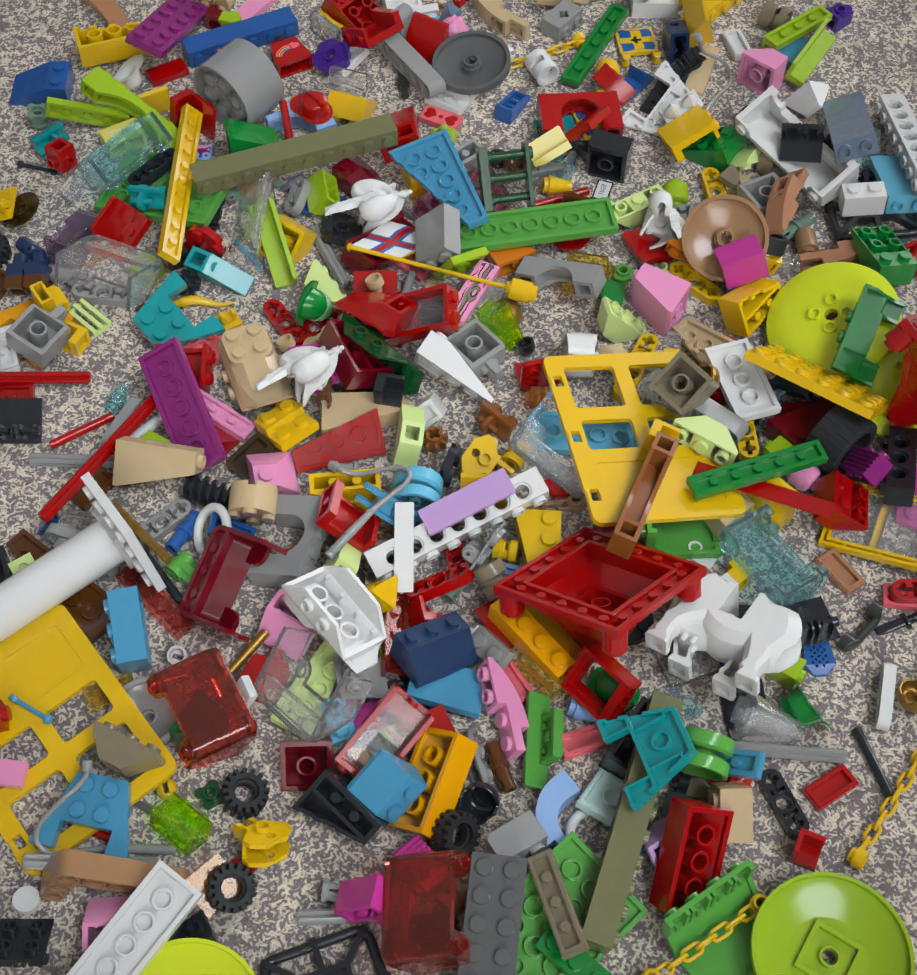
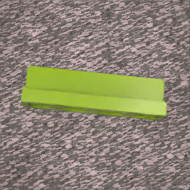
[761,4,833,51]
[784,18,837,88]
[45,96,129,127]
[251,197,298,290]

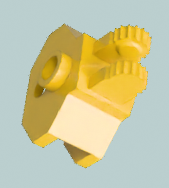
[460,434,515,475]
[232,817,292,868]

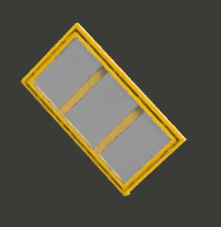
[818,480,917,572]

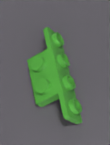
[522,691,565,791]

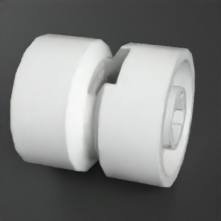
[525,48,560,86]

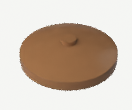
[681,194,769,282]

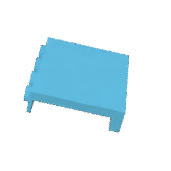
[867,155,917,214]

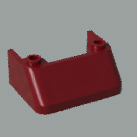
[179,525,288,643]

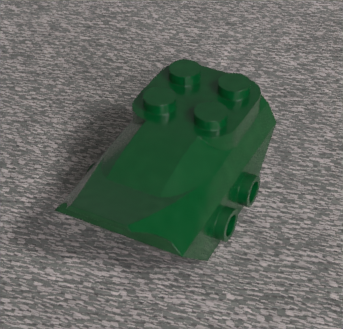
[341,312,424,396]

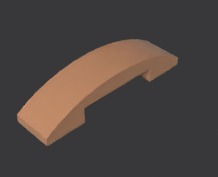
[81,0,131,27]

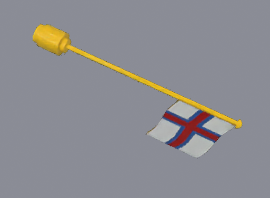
[346,221,539,304]

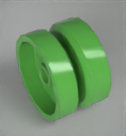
[680,727,735,781]

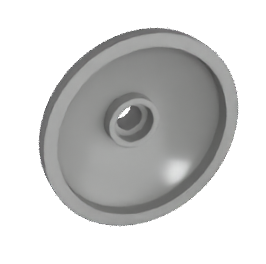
[108,677,184,744]

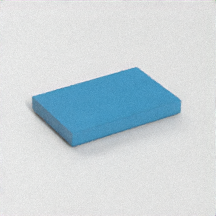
[407,668,483,719]

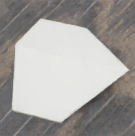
[785,81,830,118]

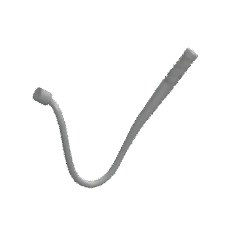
[693,31,732,112]
[324,460,412,560]
[34,760,176,855]

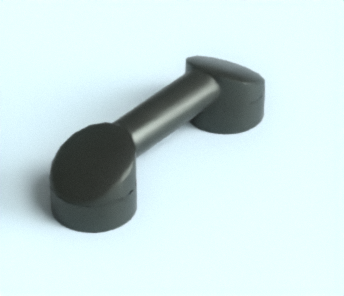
[836,599,883,652]

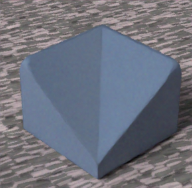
[439,1,462,21]

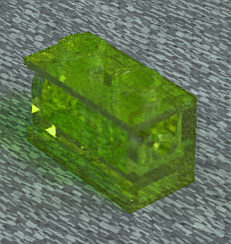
[476,299,523,351]
[149,792,212,857]

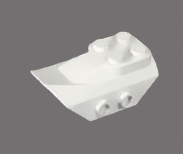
[281,565,387,674]

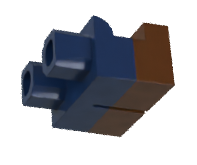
[4,252,52,295]

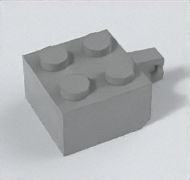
[737,172,796,228]
[6,304,71,369]
[447,318,506,381]
[486,810,548,866]

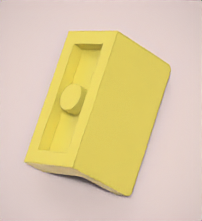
[529,126,572,168]

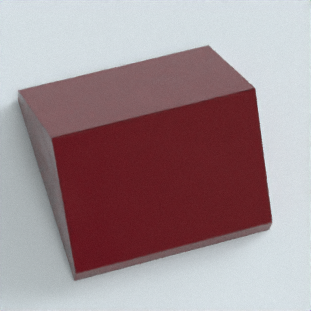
[280,739,334,792]

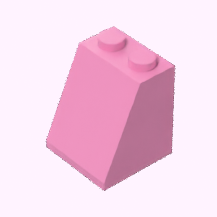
[629,263,691,339]

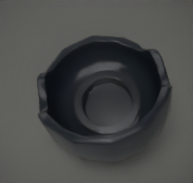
[457,782,500,825]

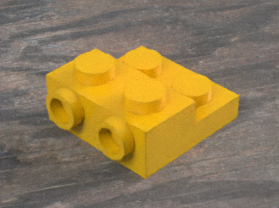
[254,398,320,453]

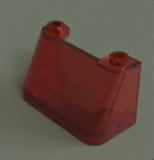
[146,648,257,771]
[381,849,471,975]

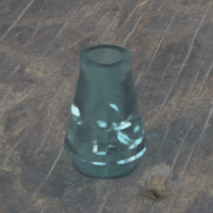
[104,382,131,415]

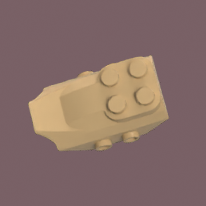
[217,323,295,412]

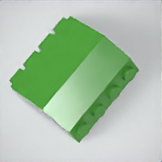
[640,520,729,559]
[661,859,763,975]

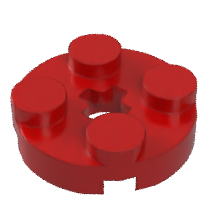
[184,224,226,258]

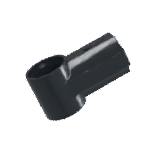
[781,378,824,404]

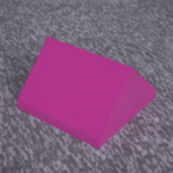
[713,234,769,290]

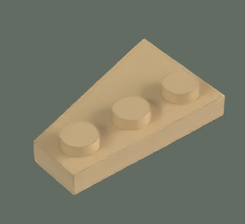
[672,316,735,366]

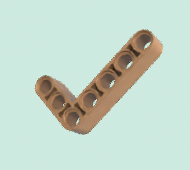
[39,849,188,901]

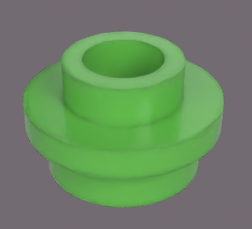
[612,264,634,284]

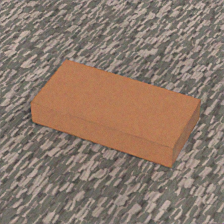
[814,547,866,597]

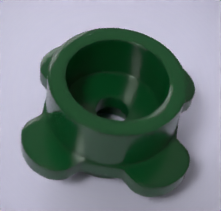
[195,779,221,810]

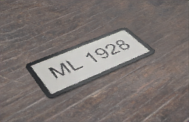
[592,179,614,198]

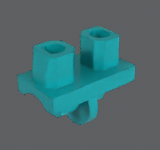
[30,121,70,158]
[127,184,167,211]

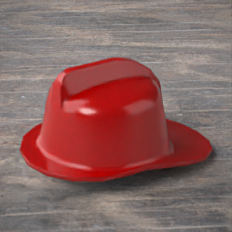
[290,91,333,124]

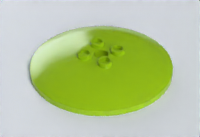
[750,872,915,975]

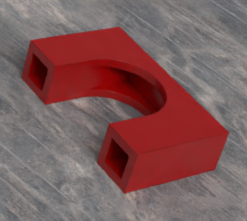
[536,91,624,135]

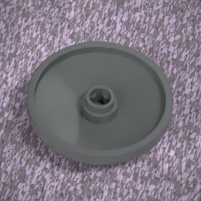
[432,31,511,95]

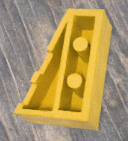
[717,278,781,338]
[308,468,384,522]

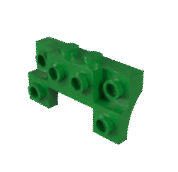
[830,283,906,388]

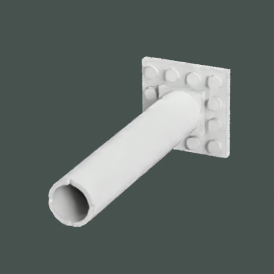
[0,472,166,643]

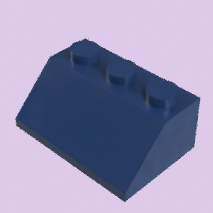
[389,611,478,688]

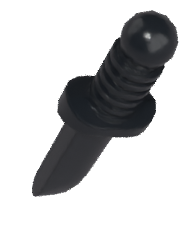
[874,612,917,635]

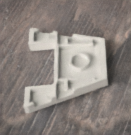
[622,60,690,136]

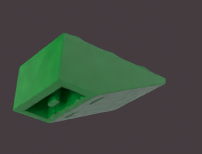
[682,126,748,171]
[850,225,917,286]

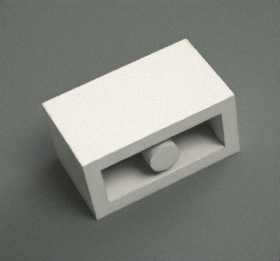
[838,181,888,217]

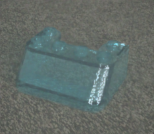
[76,111,173,192]

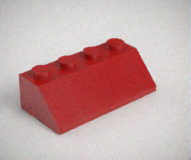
[648,797,734,913]

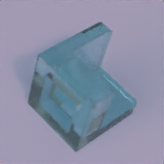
[667,687,703,720]

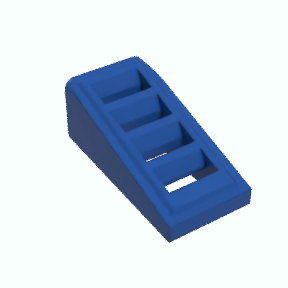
[494,90,531,125]

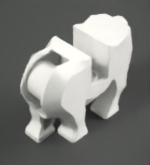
[645,573,802,701]

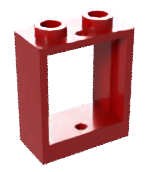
[560,644,642,721]

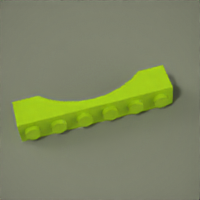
[80,66,178,152]

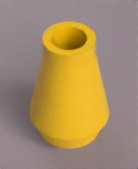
[541,174,572,195]

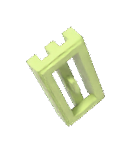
[68,298,112,338]

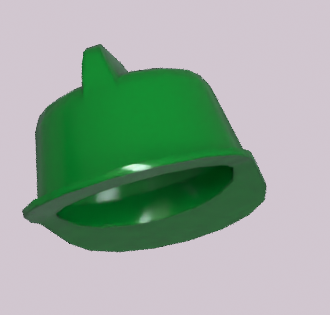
[780,680,833,731]

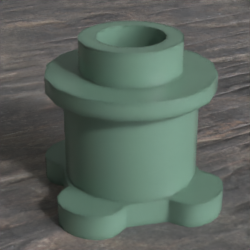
[27,103,49,129]

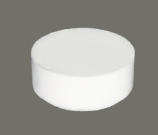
[12,886,41,915]

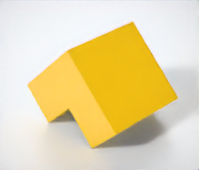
[29,281,71,313]

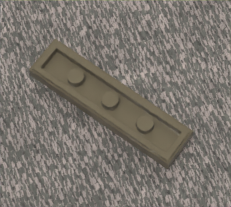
[527,848,590,961]

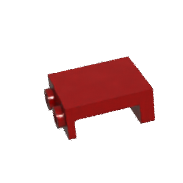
[341,7,404,49]
[155,344,216,393]
[315,479,381,553]

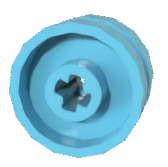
[391,466,444,521]

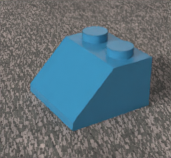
[347,748,428,824]

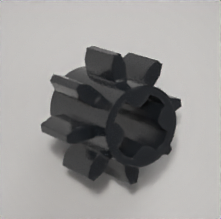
[179,269,201,296]

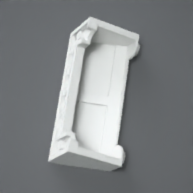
[735,85,860,207]

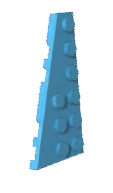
[388,128,489,230]

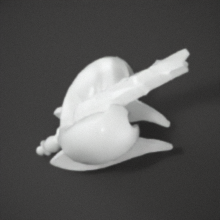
[325,179,412,233]
[640,190,685,250]
[255,345,344,406]

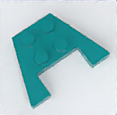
[132,271,225,348]
[596,706,698,812]

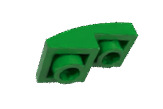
[598,279,626,312]

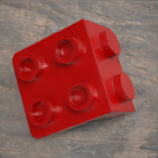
[170,88,216,140]
[90,196,153,256]
[513,355,564,391]

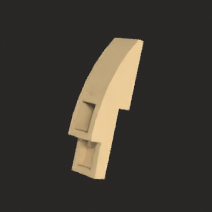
[472,0,530,41]

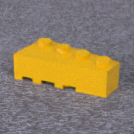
[72,22,151,68]
[513,509,562,566]

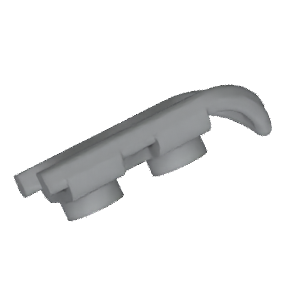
[463,727,493,784]

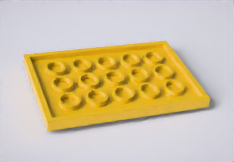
[743,344,890,420]

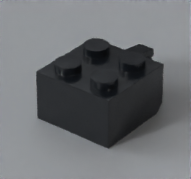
[573,129,634,184]

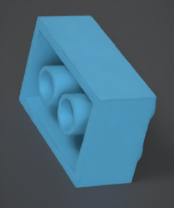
[103,586,153,675]

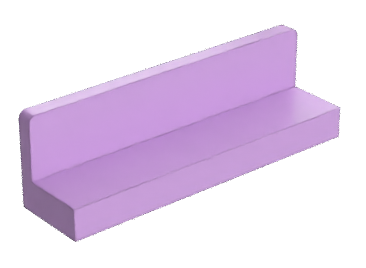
[417,468,516,536]

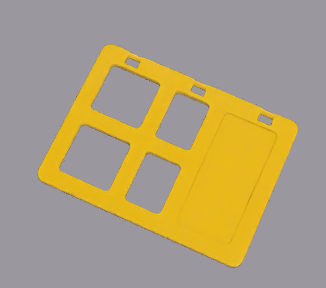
[542,351,746,527]
[0,605,178,876]

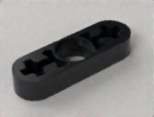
[127,148,175,186]
[758,769,810,840]

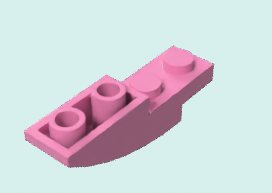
[477,657,530,761]

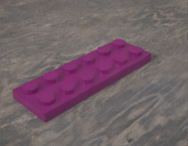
[125,0,208,59]
[138,337,228,479]

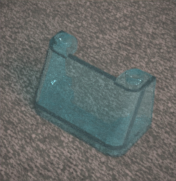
[719,504,830,607]

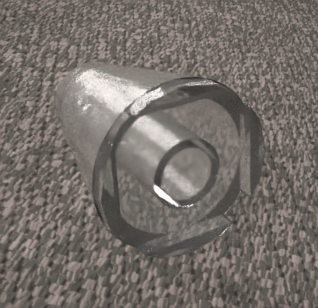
[729,691,804,745]

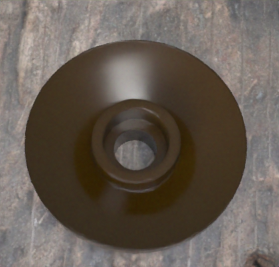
[4,192,39,227]

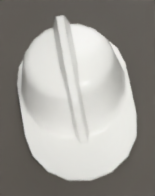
[113,54,144,93]

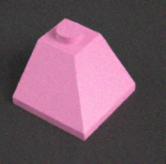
[246,451,299,495]

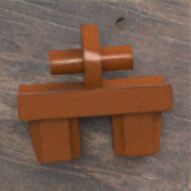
[475,400,518,443]

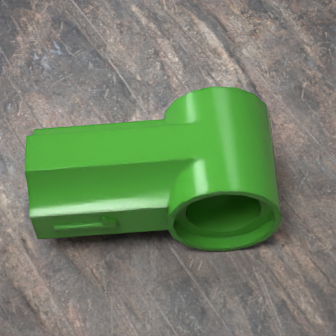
[164,550,197,586]

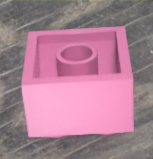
[736,48,788,94]

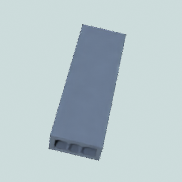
[823,91,880,164]

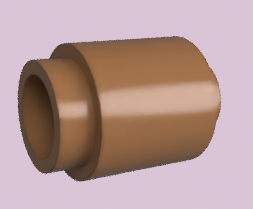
[794,227,819,254]

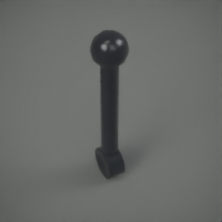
[17,160,58,176]

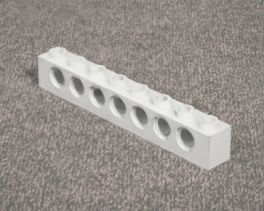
[875,94,917,195]
[364,466,549,581]

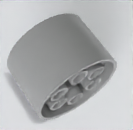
[193,38,284,126]

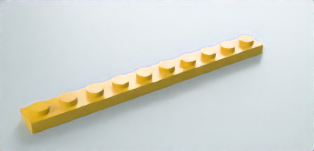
[157,103,203,265]

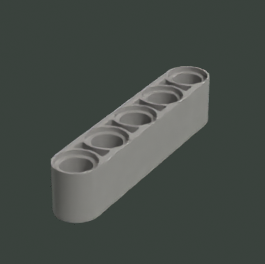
[377,32,446,99]
[641,368,749,446]

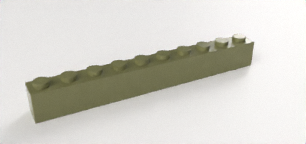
[189,113,398,197]
[581,690,685,955]

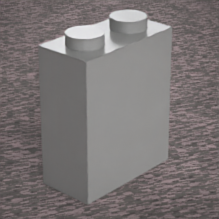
[415,203,461,272]

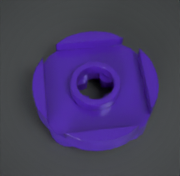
[312,39,351,76]

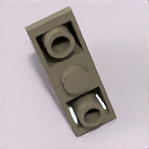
[92,720,166,777]

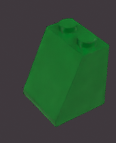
[224,118,282,154]

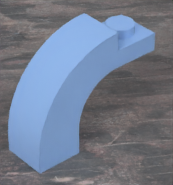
[265,103,337,133]
[534,770,580,850]

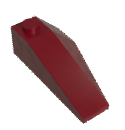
[331,158,404,222]
[340,216,415,271]

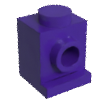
[825,2,854,33]

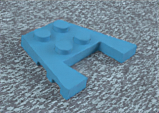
[29,771,131,859]

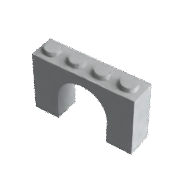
[247,494,328,588]

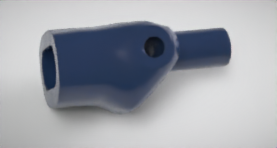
[15,237,51,265]

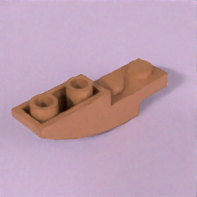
[765,168,809,235]
[795,240,860,274]

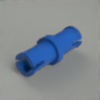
[165,510,199,554]

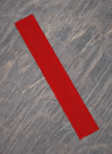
[692,461,836,519]

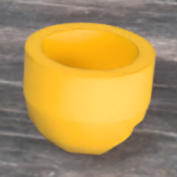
[156,778,178,800]

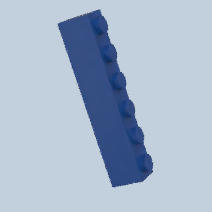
[181,6,299,68]

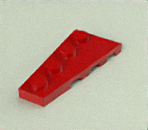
[291,408,387,474]

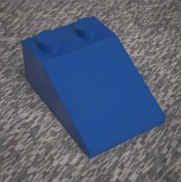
[9,61,75,106]

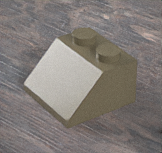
[649,350,720,416]

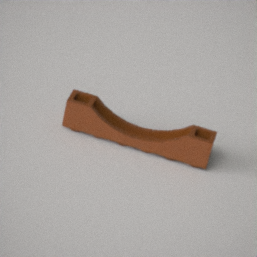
[606,431,680,560]

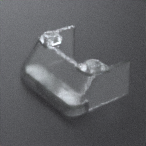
[54,235,163,311]
[511,392,624,499]
[254,626,374,743]

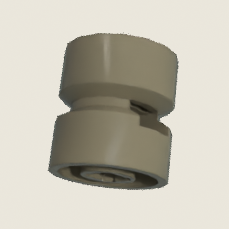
[757,0,793,30]
[472,556,509,602]

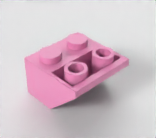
[256,589,318,662]
[82,896,130,953]

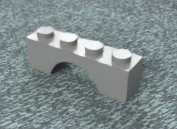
[515,255,607,299]

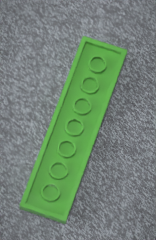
[460,197,619,254]

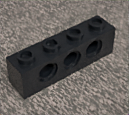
[879,426,917,507]

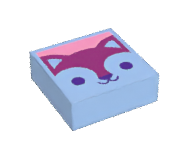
[196,145,213,160]

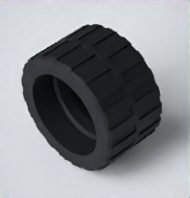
[805,404,877,475]

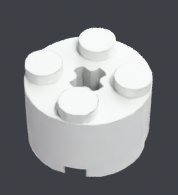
[559,332,599,378]

